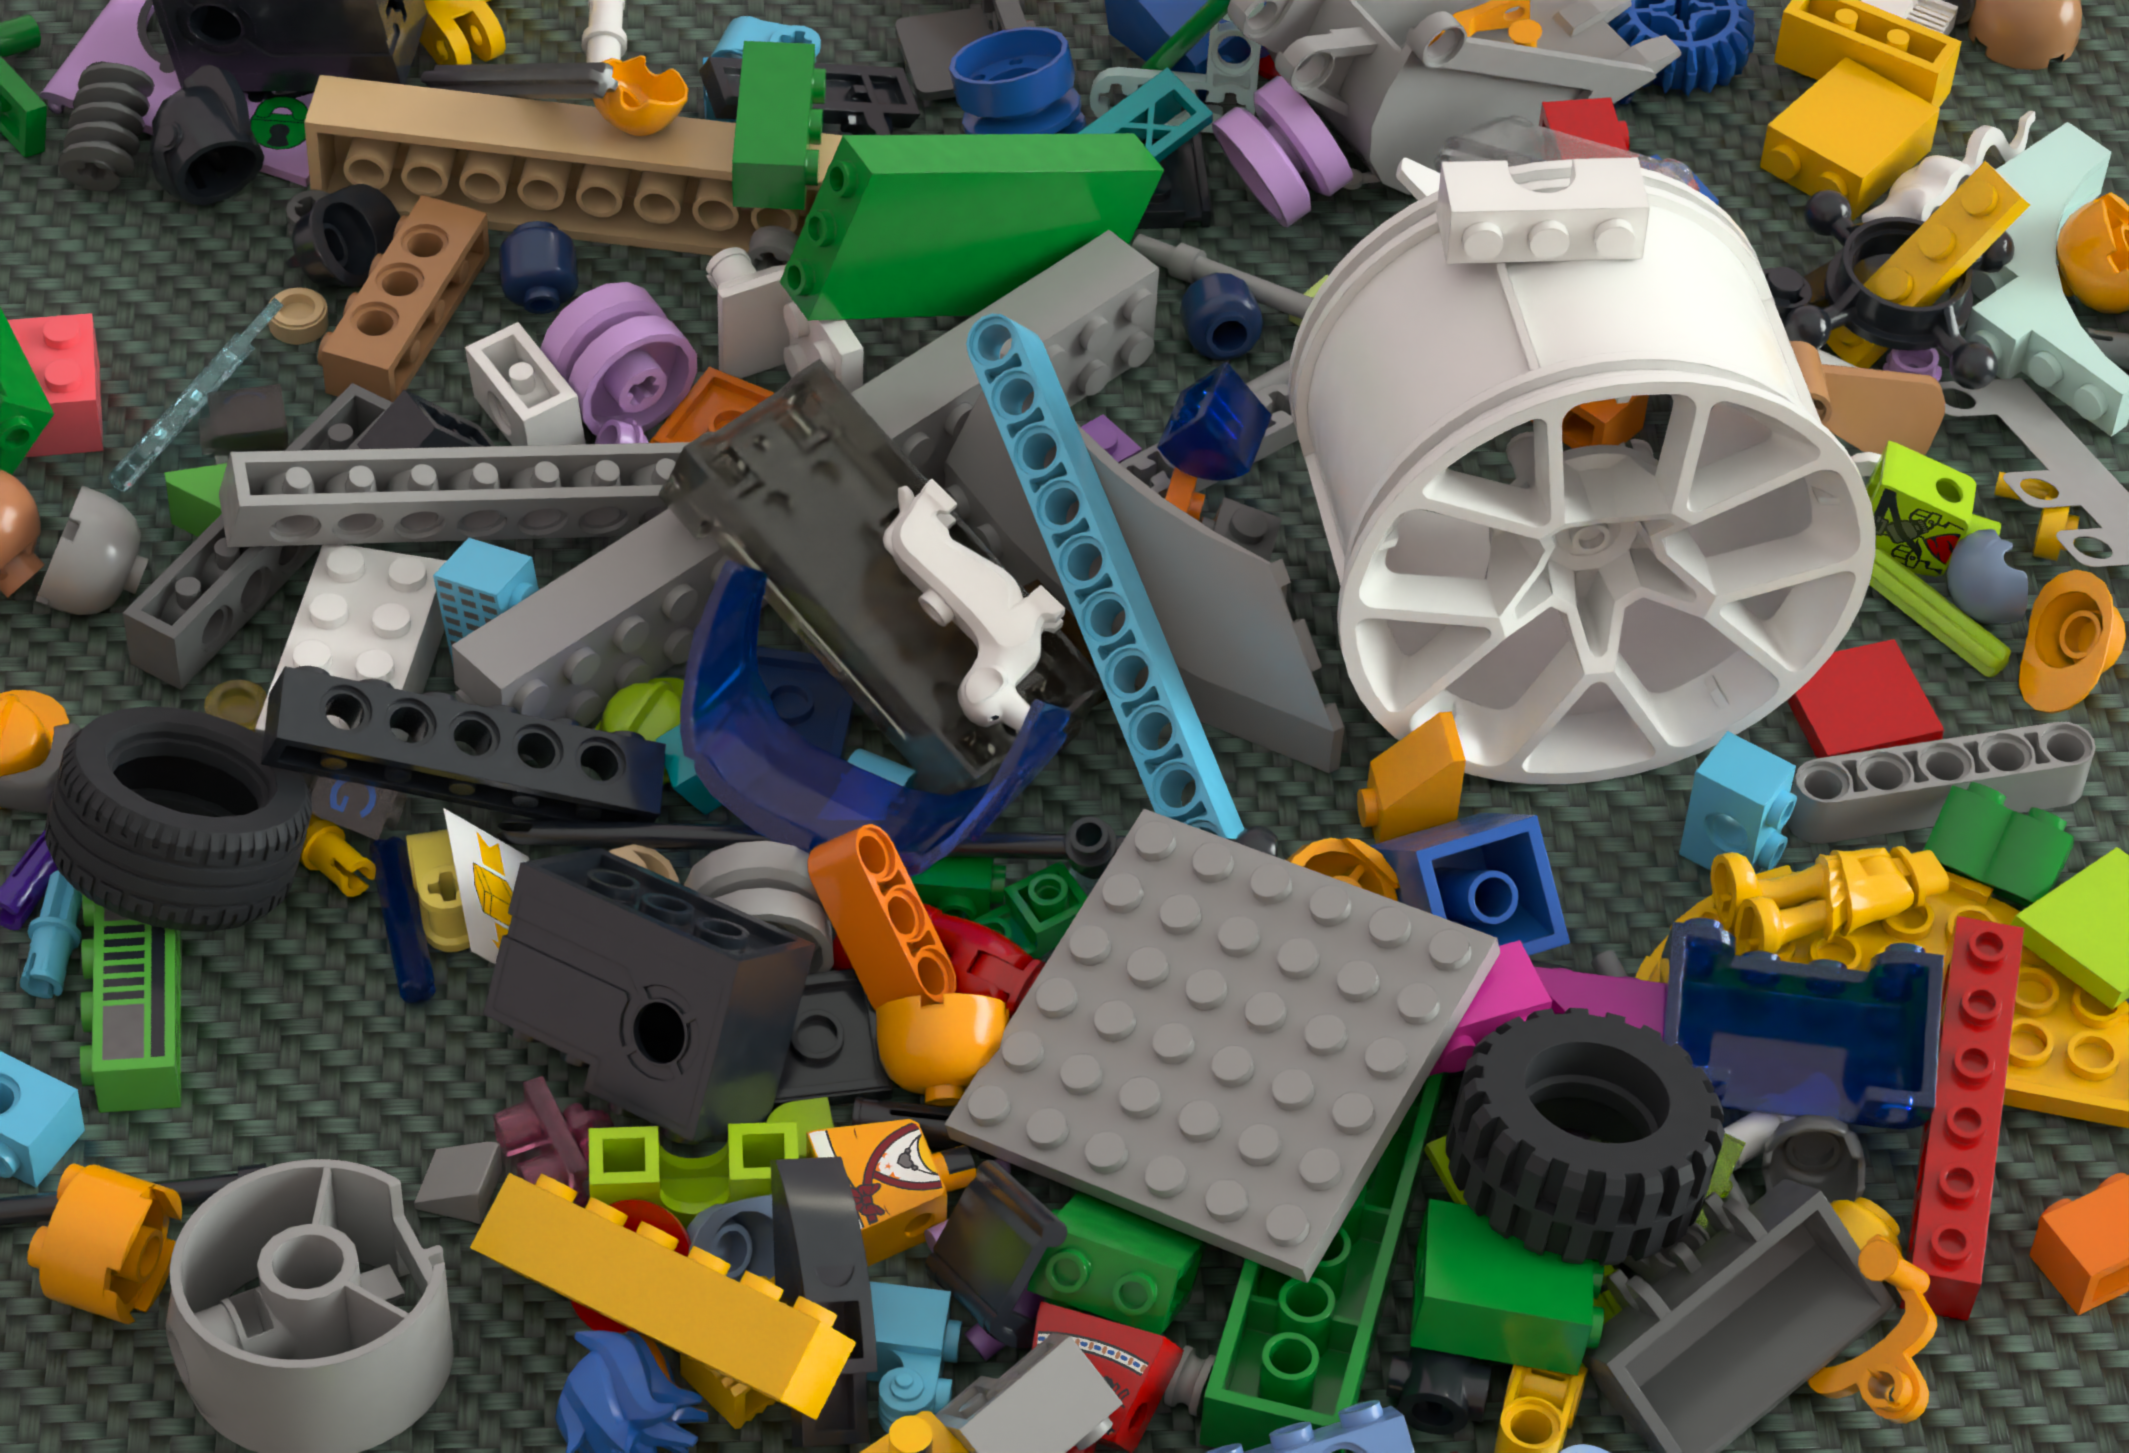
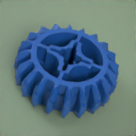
[1607,0,1755,96]

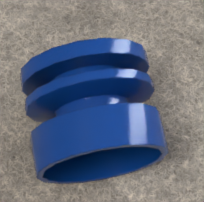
[949,27,1087,134]

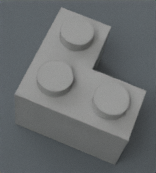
[935,1333,1123,1453]

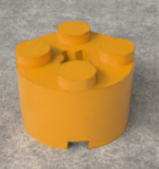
[27,1163,182,1325]

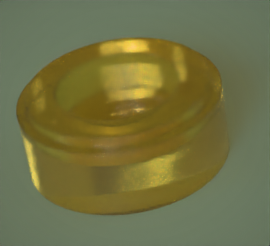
[204,680,267,732]

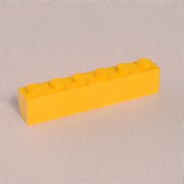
[470,1173,856,1420]

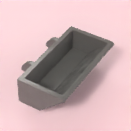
[1582,1179,1896,1453]

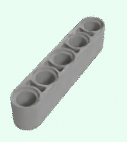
[1787,722,2096,844]

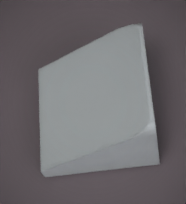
[414,1142,502,1224]

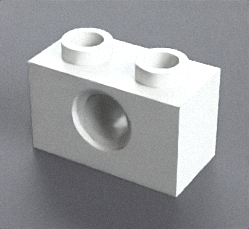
[465,322,586,446]

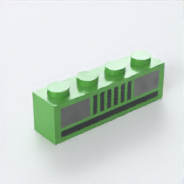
[80,894,181,1113]

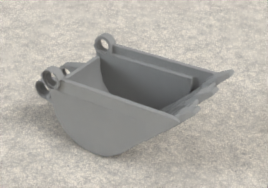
[1228,0,1681,195]

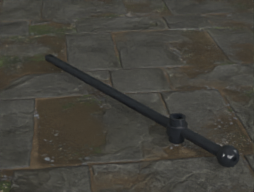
[497,816,1278,879]

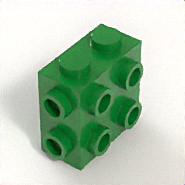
[1027,1192,1207,1335]

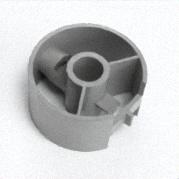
[166,1159,454,1453]

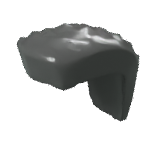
[0,723,81,814]

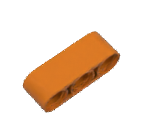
[807,824,957,1011]

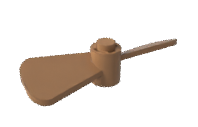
[1790,341,1945,455]

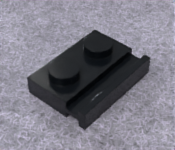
[1137,131,1211,229]

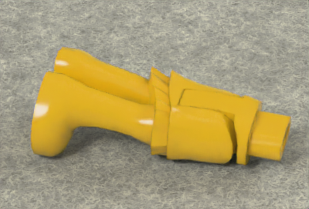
[1710,846,1949,961]

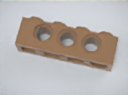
[317,195,490,402]

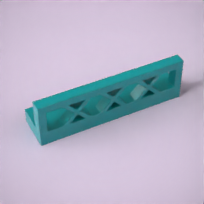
[1077,67,1213,163]

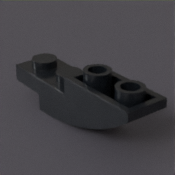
[770,1157,878,1448]

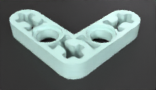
[1090,2,1264,133]

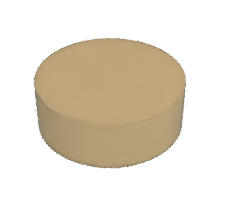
[267,288,329,345]

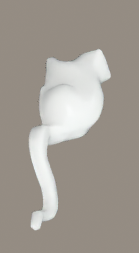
[1862,111,2035,223]

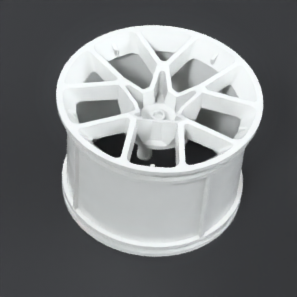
[1288,160,1876,784]

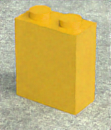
[1760,57,1940,221]

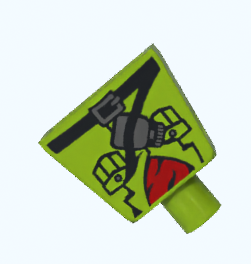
[1865,440,2001,577]

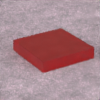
[1787,639,1944,758]

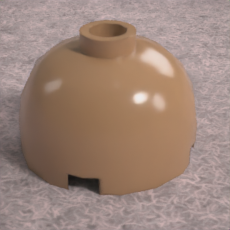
[1967,0,2082,70]

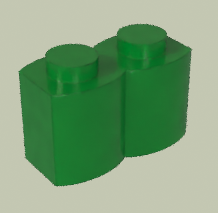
[1923,782,2074,908]

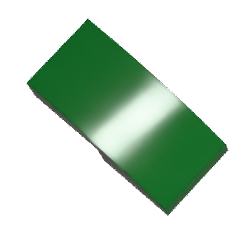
[974,860,1088,960]

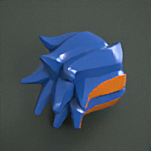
[555,1330,709,1453]

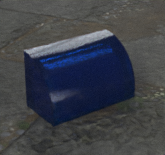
[1157,361,1272,481]

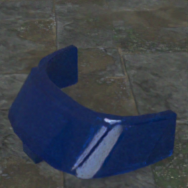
[680,560,1071,876]

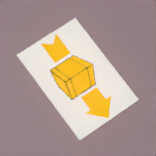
[443,808,529,964]

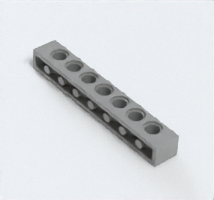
[219,441,728,547]

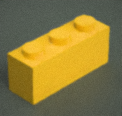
[1774,0,1962,108]

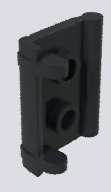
[925,1160,1067,1348]

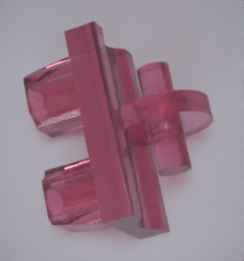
[493,1076,614,1209]

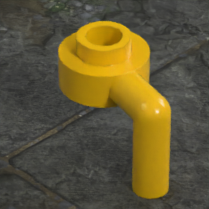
[1994,471,2080,561]

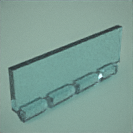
[108,297,284,492]

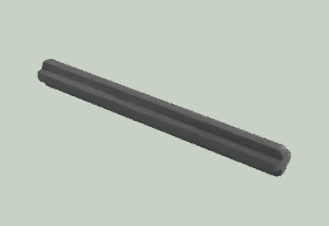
[421,62,618,99]

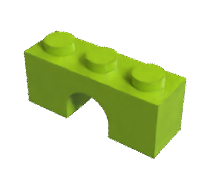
[589,1122,799,1230]

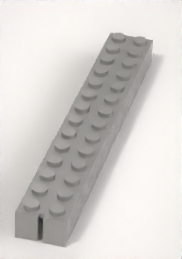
[452,230,1159,762]

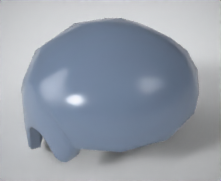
[1947,529,2028,625]

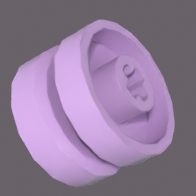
[1211,76,1353,228]
[540,282,697,435]

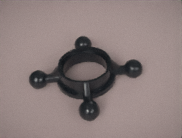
[1783,189,2015,390]

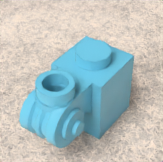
[867,1281,963,1433]

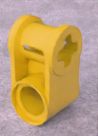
[1494,1365,1588,1453]

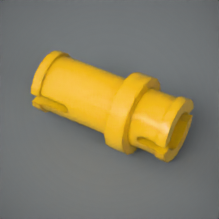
[299,811,376,897]

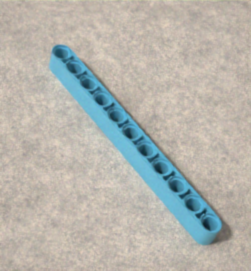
[966,313,1244,839]

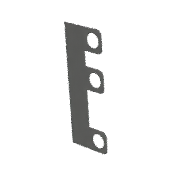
[1939,378,2129,567]

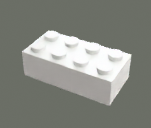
[255,544,447,799]

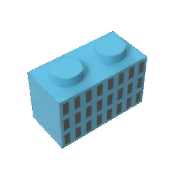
[433,538,540,664]

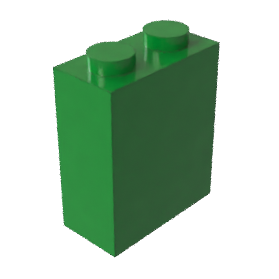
[1410,1199,1604,1376]

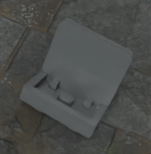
[895,0,1036,101]

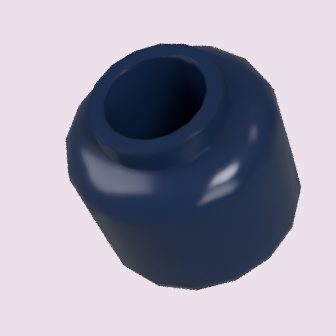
[499,221,579,314]
[1180,273,1263,361]

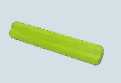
[1869,548,2011,678]

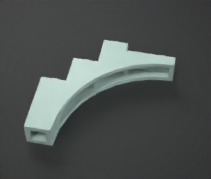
[1964,122,2129,437]

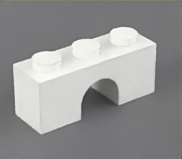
[1436,157,1650,264]

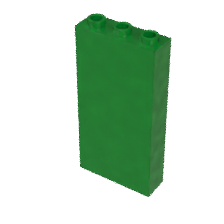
[780,133,1164,321]

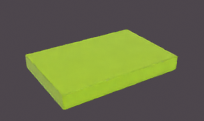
[2011,847,2129,1009]

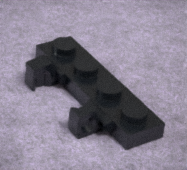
[699,57,921,135]

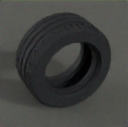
[45,706,312,932]

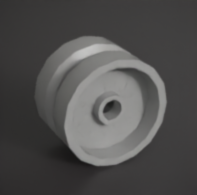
[684,841,834,974]

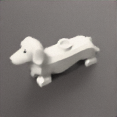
[883,479,1065,737]

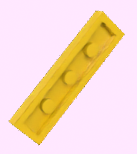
[1826,161,2030,369]

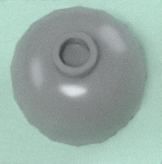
[35,485,149,616]

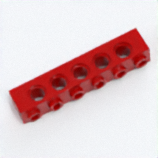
[1899,916,2024,1321]

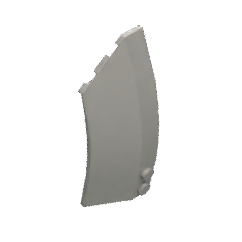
[943,349,1344,773]

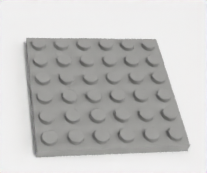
[944,809,1500,1283]

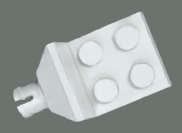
[706,247,863,415]

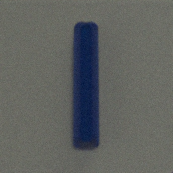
[370,836,436,1004]

